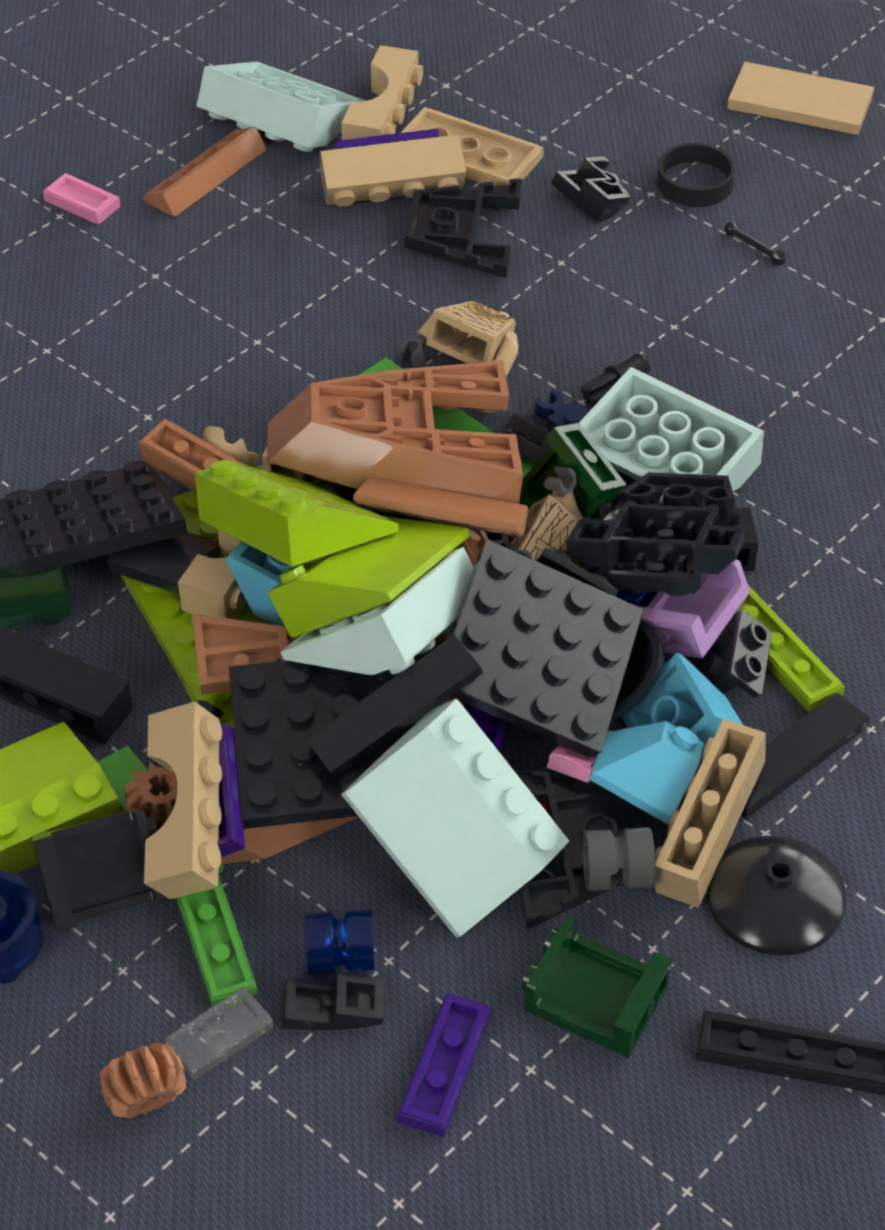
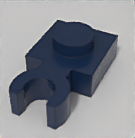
[535,389,590,431]

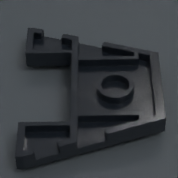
[404,178,523,278]
[515,769,646,928]

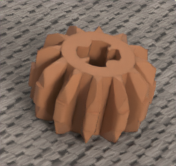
[124,761,178,830]
[99,1042,186,1119]

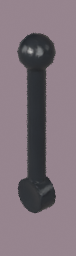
[724,222,786,265]

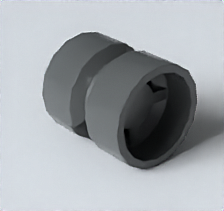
[583,828,655,891]

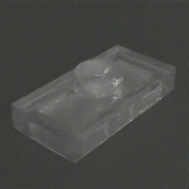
[165,986,273,1081]

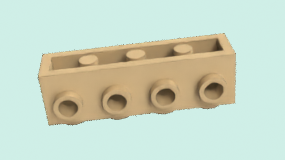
[320,134,466,206]
[655,719,766,908]

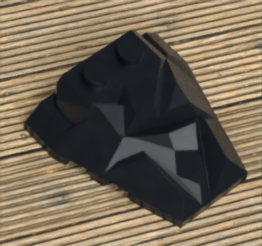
[566,472,744,596]

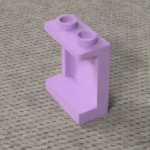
[637,559,750,659]

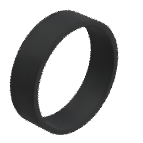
[657,143,735,207]

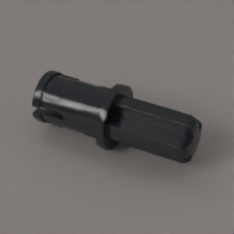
[580,353,650,404]

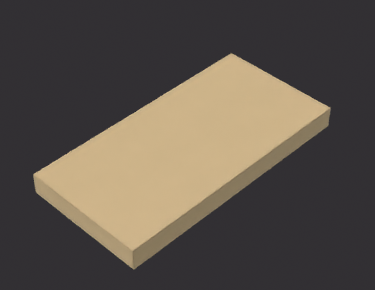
[727,62,874,135]
[401,107,544,187]

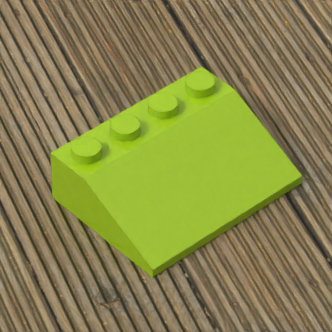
[195,460,399,567]
[267,516,471,638]
[0,722,120,881]

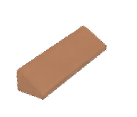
[143,127,266,216]
[138,419,247,493]
[353,477,529,538]

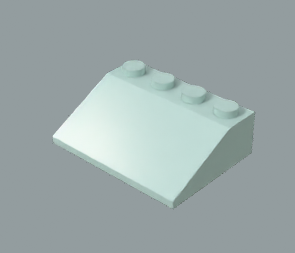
[197,62,366,152]
[579,367,764,491]
[280,547,474,675]
[341,699,569,938]

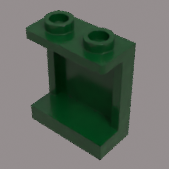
[519,423,626,519]
[521,916,672,1058]

